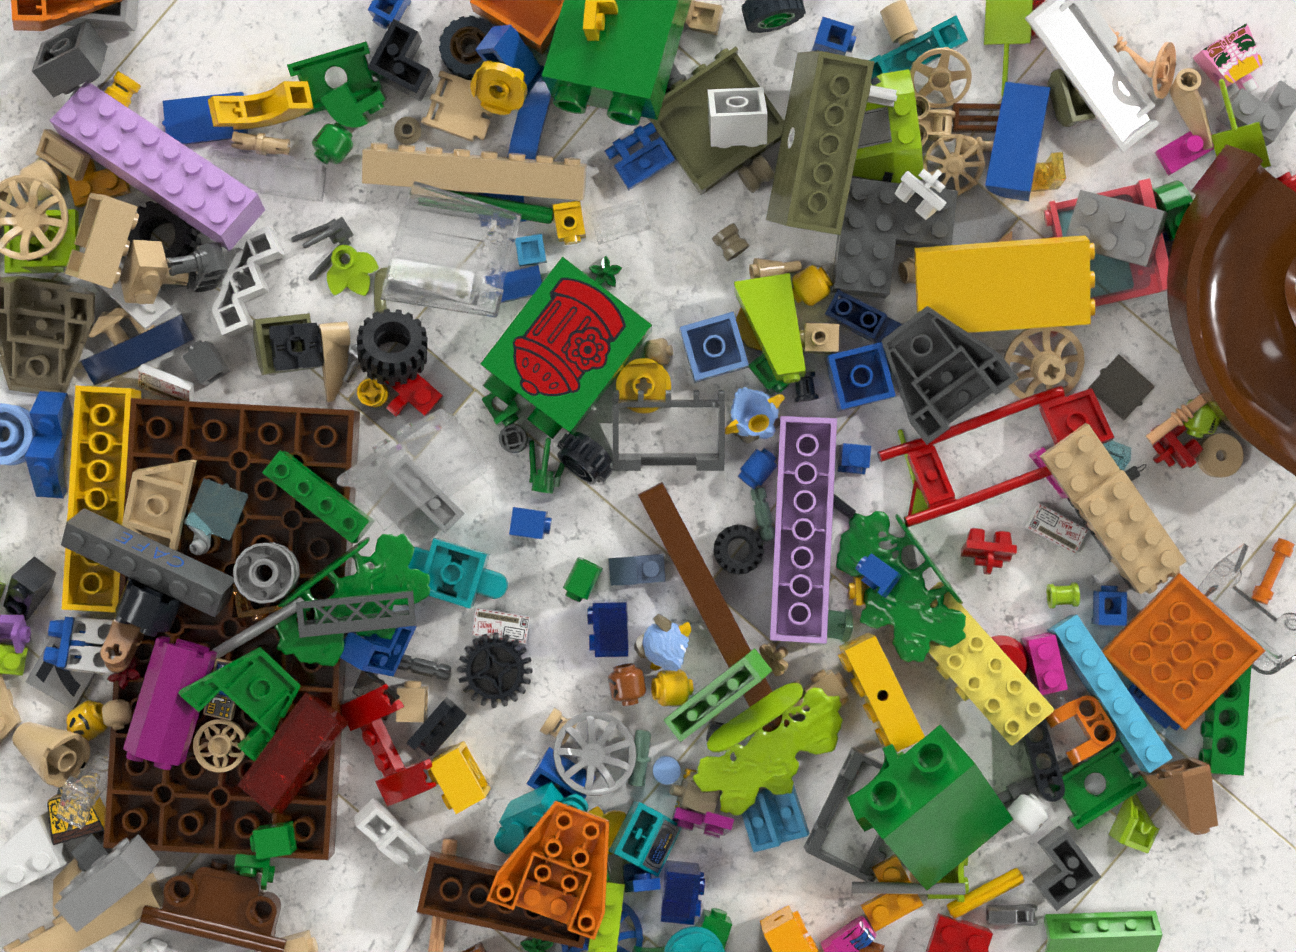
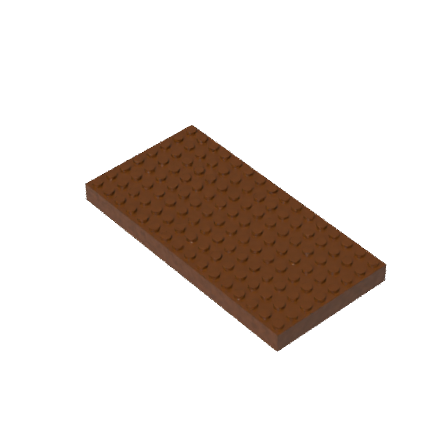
[103,398,360,860]

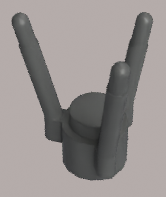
[291,217,354,281]

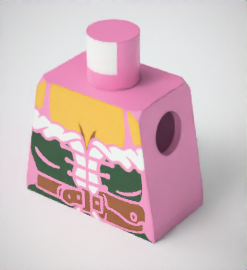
[1193,23,1263,93]

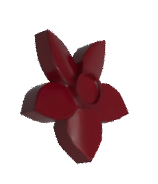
[107,657,141,690]

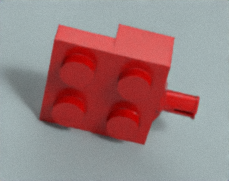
[926,913,993,952]

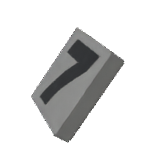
[25,637,96,709]

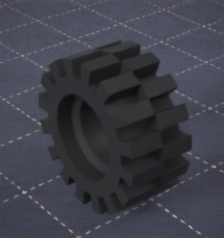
[713,525,764,575]

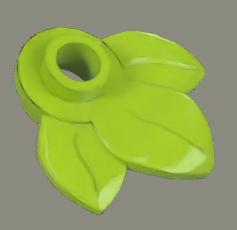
[327,245,379,296]

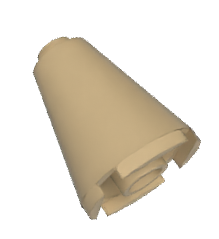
[13,722,90,787]

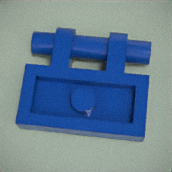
[604,122,675,191]

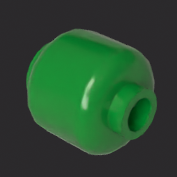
[312,122,353,165]

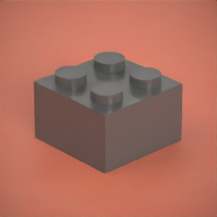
[32,20,108,98]

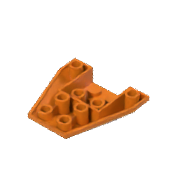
[486,801,609,940]

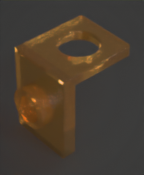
[233,584,282,621]

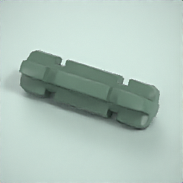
[750,487,775,541]

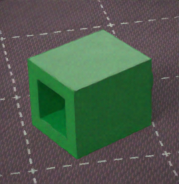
[250,821,297,860]

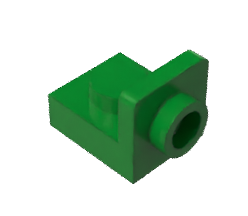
[748,353,790,395]
[234,854,275,890]

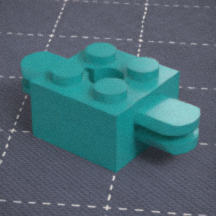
[408,538,508,609]
[494,782,589,854]

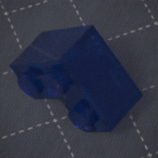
[587,599,629,657]
[660,860,705,925]

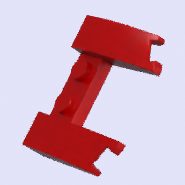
[341,684,437,806]

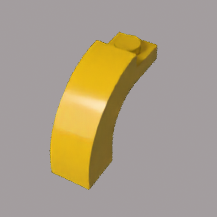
[208,81,314,130]

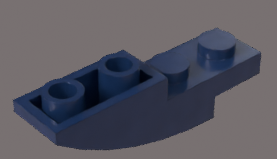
[825,289,902,350]

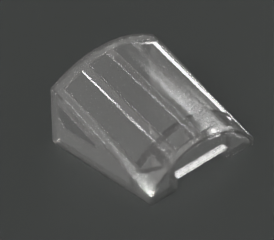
[380,181,522,318]

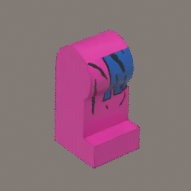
[821,916,877,952]

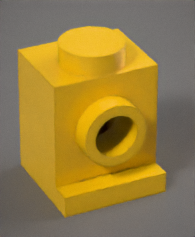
[553,200,586,245]

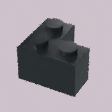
[367,19,434,101]

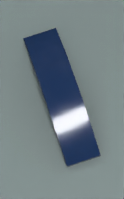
[81,314,194,385]

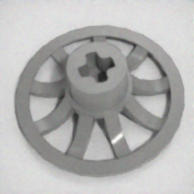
[553,711,636,796]

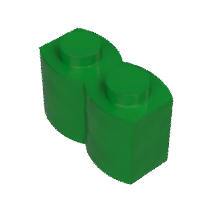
[563,557,603,602]

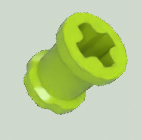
[1046,582,1080,608]

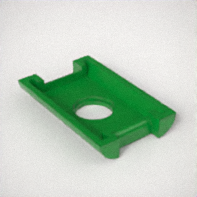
[287,41,383,116]
[1048,741,1148,830]

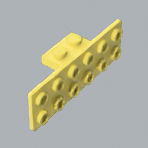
[929,582,1054,746]

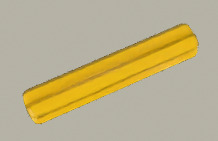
[946,868,1025,919]

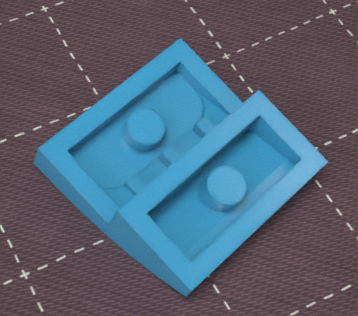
[742,785,810,852]

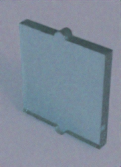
[185,479,249,541]

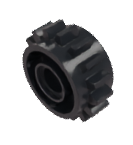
[557,432,613,484]

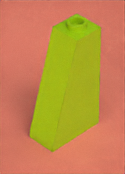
[734,273,806,383]

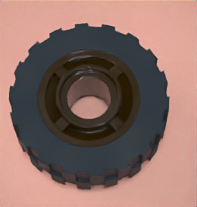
[439,15,500,80]

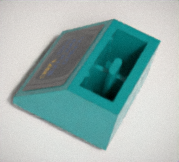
[608,801,682,877]

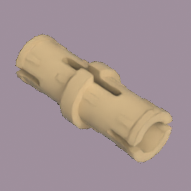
[231,131,290,157]

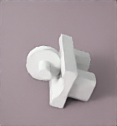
[895,169,947,220]

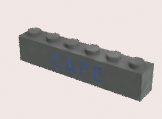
[61,508,235,617]

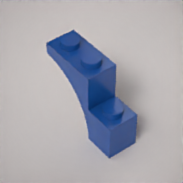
[25,391,73,499]

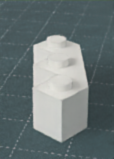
[211,226,284,338]

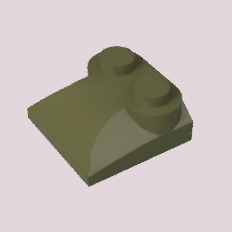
[1047,68,1097,127]
[253,313,319,376]

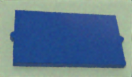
[162,92,248,145]

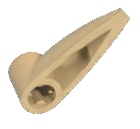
[1170,68,1213,150]
[318,321,350,402]

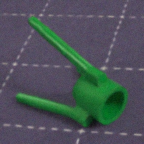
[529,437,565,494]

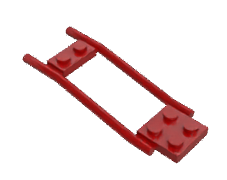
[877,386,1115,528]

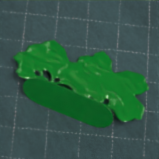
[836,511,966,662]
[274,534,431,666]

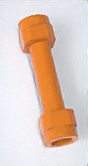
[1251,538,1295,605]

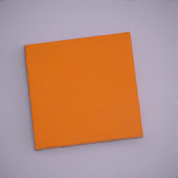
[1101,573,1266,730]

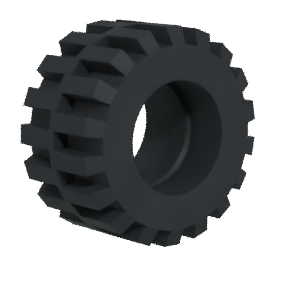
[127,201,201,261]
[357,309,428,386]

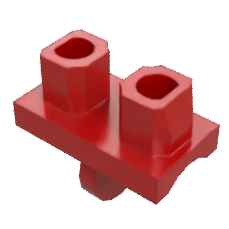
[1151,424,1203,469]
[961,528,1017,575]

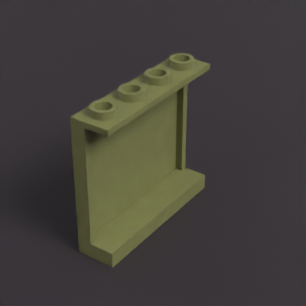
[647,46,785,195]

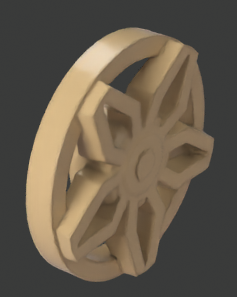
[193,718,246,772]

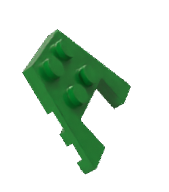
[178,647,301,764]

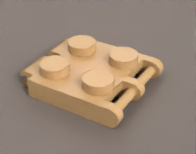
[421,71,494,142]

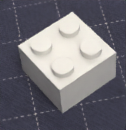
[708,87,767,148]

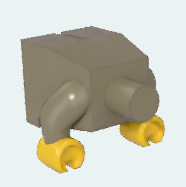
[670,768,720,813]

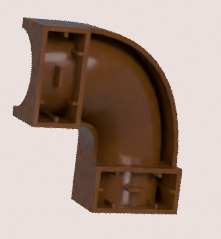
[1167,144,1296,476]

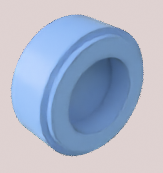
[653,755,681,785]

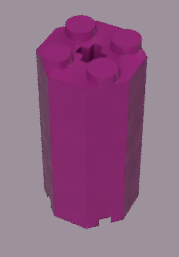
[123,636,217,770]

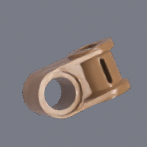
[100,619,145,673]

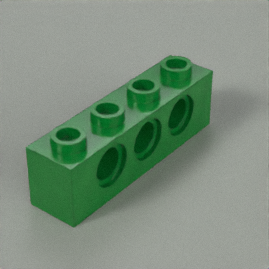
[262,451,375,544]
[1198,665,1252,776]

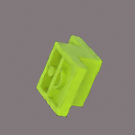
[4,209,80,274]

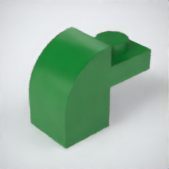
[320,82,387,128]
[1153,180,1193,241]

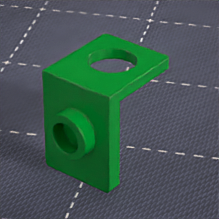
[482,393,522,427]

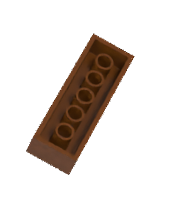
[417,851,585,949]

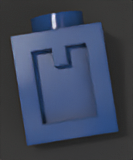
[622,863,661,893]

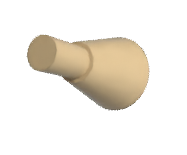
[749,258,801,279]

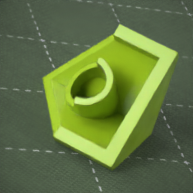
[1108,794,1160,854]

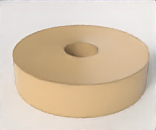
[1196,433,1244,478]

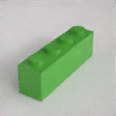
[664,648,772,742]

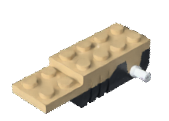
[1040,423,1187,594]

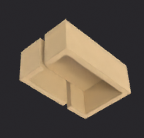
[64,193,139,289]

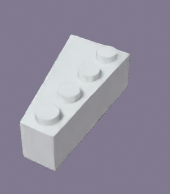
[0,811,72,898]

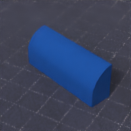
[985,82,1050,201]

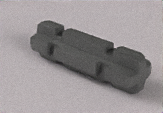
[398,655,451,681]

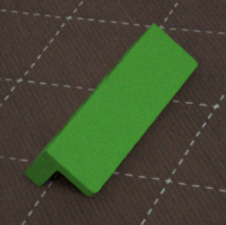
[1044,911,1163,952]

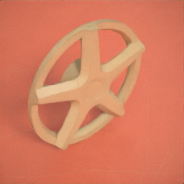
[910,47,972,108]

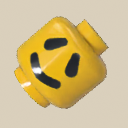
[66,700,108,741]

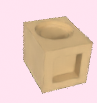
[396,681,428,722]

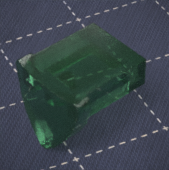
[827,609,853,643]

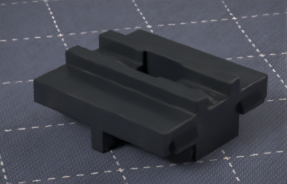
[269,322,324,372]

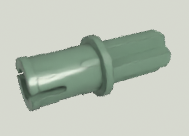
[627,729,651,787]

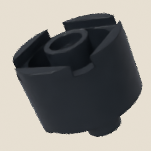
[114,578,182,637]

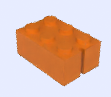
[470,0,564,55]

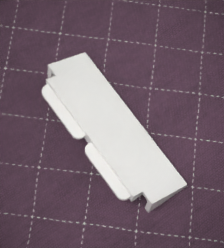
[1025,0,1160,152]

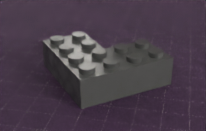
[831,178,958,299]

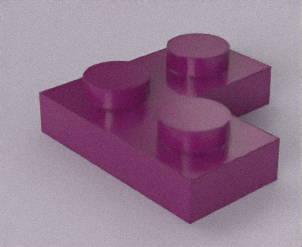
[672,807,734,838]

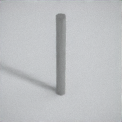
[212,598,304,659]
[852,882,965,895]

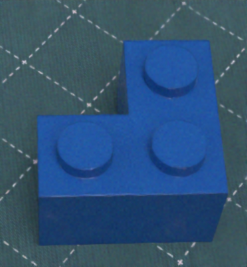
[340,626,417,677]

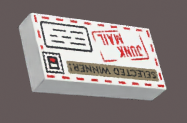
[138,364,194,401]
[1025,503,1088,554]
[471,607,531,644]

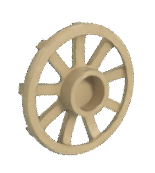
[923,134,985,196]

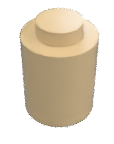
[880,0,918,46]

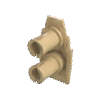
[89,305,155,345]

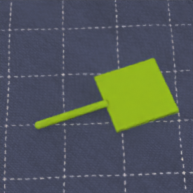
[984,0,1033,97]
[1211,79,1271,168]

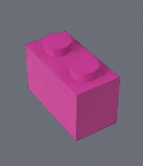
[1021,632,1068,695]

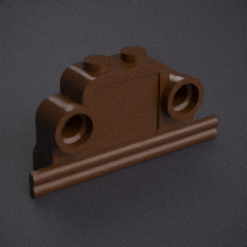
[140,859,287,952]

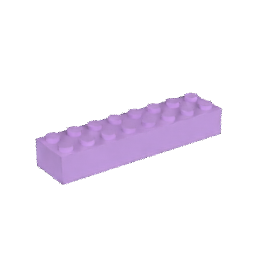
[50,82,265,251]
[770,416,837,644]

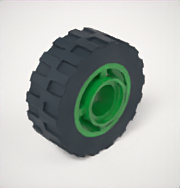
[741,0,806,33]

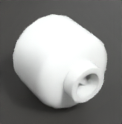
[1007,793,1048,835]

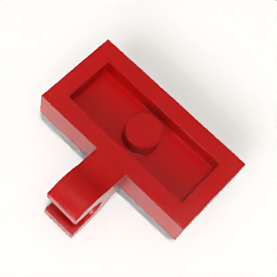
[386,373,444,417]

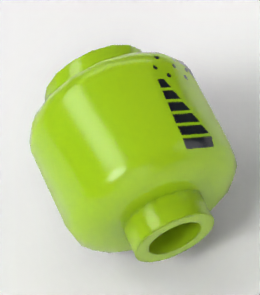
[1183,395,1221,438]

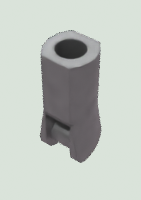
[986,904,1038,926]

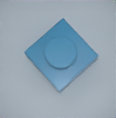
[515,234,547,267]

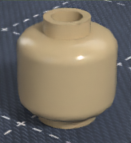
[19,159,62,201]

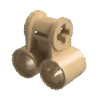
[915,95,955,146]

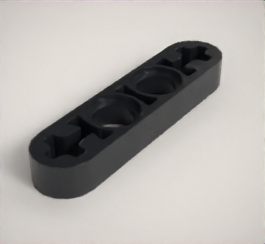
[1022,719,1065,802]

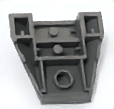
[882,306,1019,445]

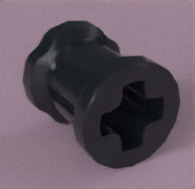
[794,371,819,403]

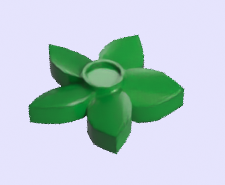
[589,256,622,287]
[520,938,554,952]

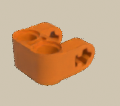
[1045,695,1116,765]

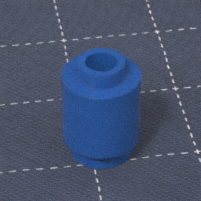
[738,448,777,490]

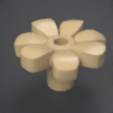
[759,643,788,676]

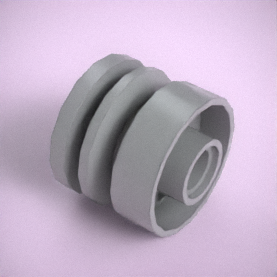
[233,542,300,603]

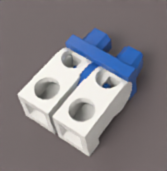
[43,616,115,676]

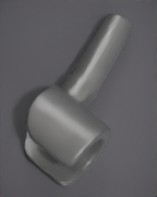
[342,344,360,383]

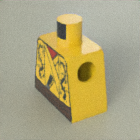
[47,779,106,845]

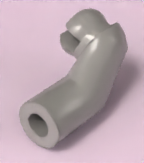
[184,512,211,555]

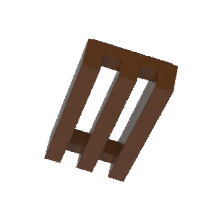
[952,103,1001,133]

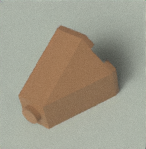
[1138,757,1218,835]

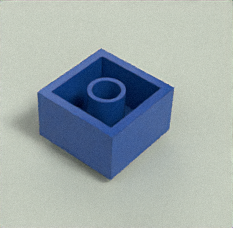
[824,342,896,412]

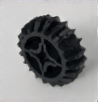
[457,632,533,708]

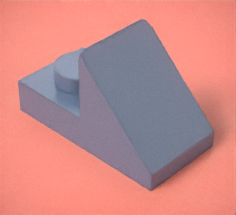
[609,554,666,586]

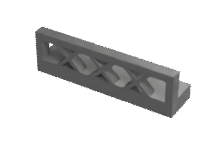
[296,590,416,638]

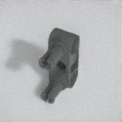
[160,242,228,292]

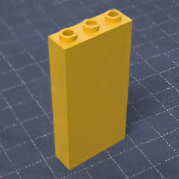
[914,235,1095,333]

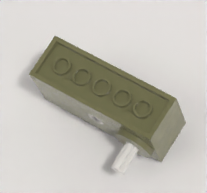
[766,51,897,235]

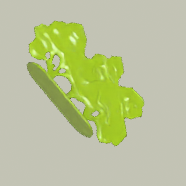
[693,683,843,816]

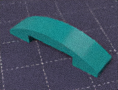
[869,15,968,79]

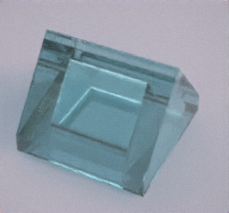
[1103,440,1131,470]

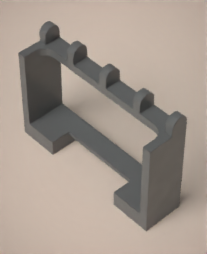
[613,390,725,471]
[804,747,887,882]

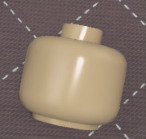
[644,338,673,365]
[102,699,132,730]

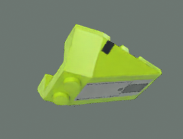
[852,69,923,184]

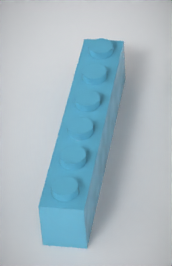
[1047,614,1173,773]

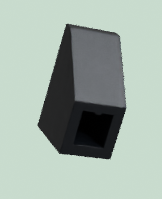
[3,556,56,622]

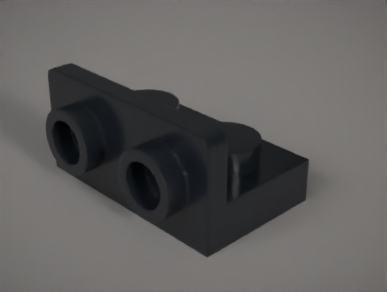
[406,697,467,756]

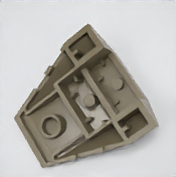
[0,276,95,394]

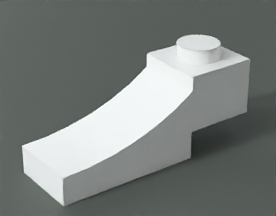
[354,797,431,880]

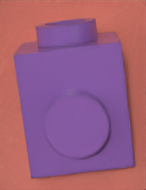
[0,615,31,653]

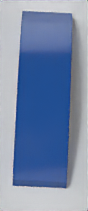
[507,65,552,160]

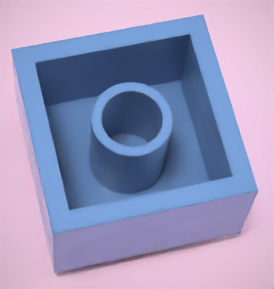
[679,312,749,383]

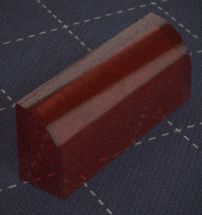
[238,693,349,814]

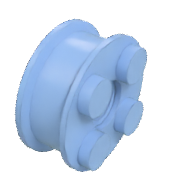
[0,403,35,465]

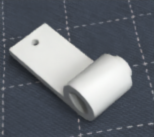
[92,257,171,330]

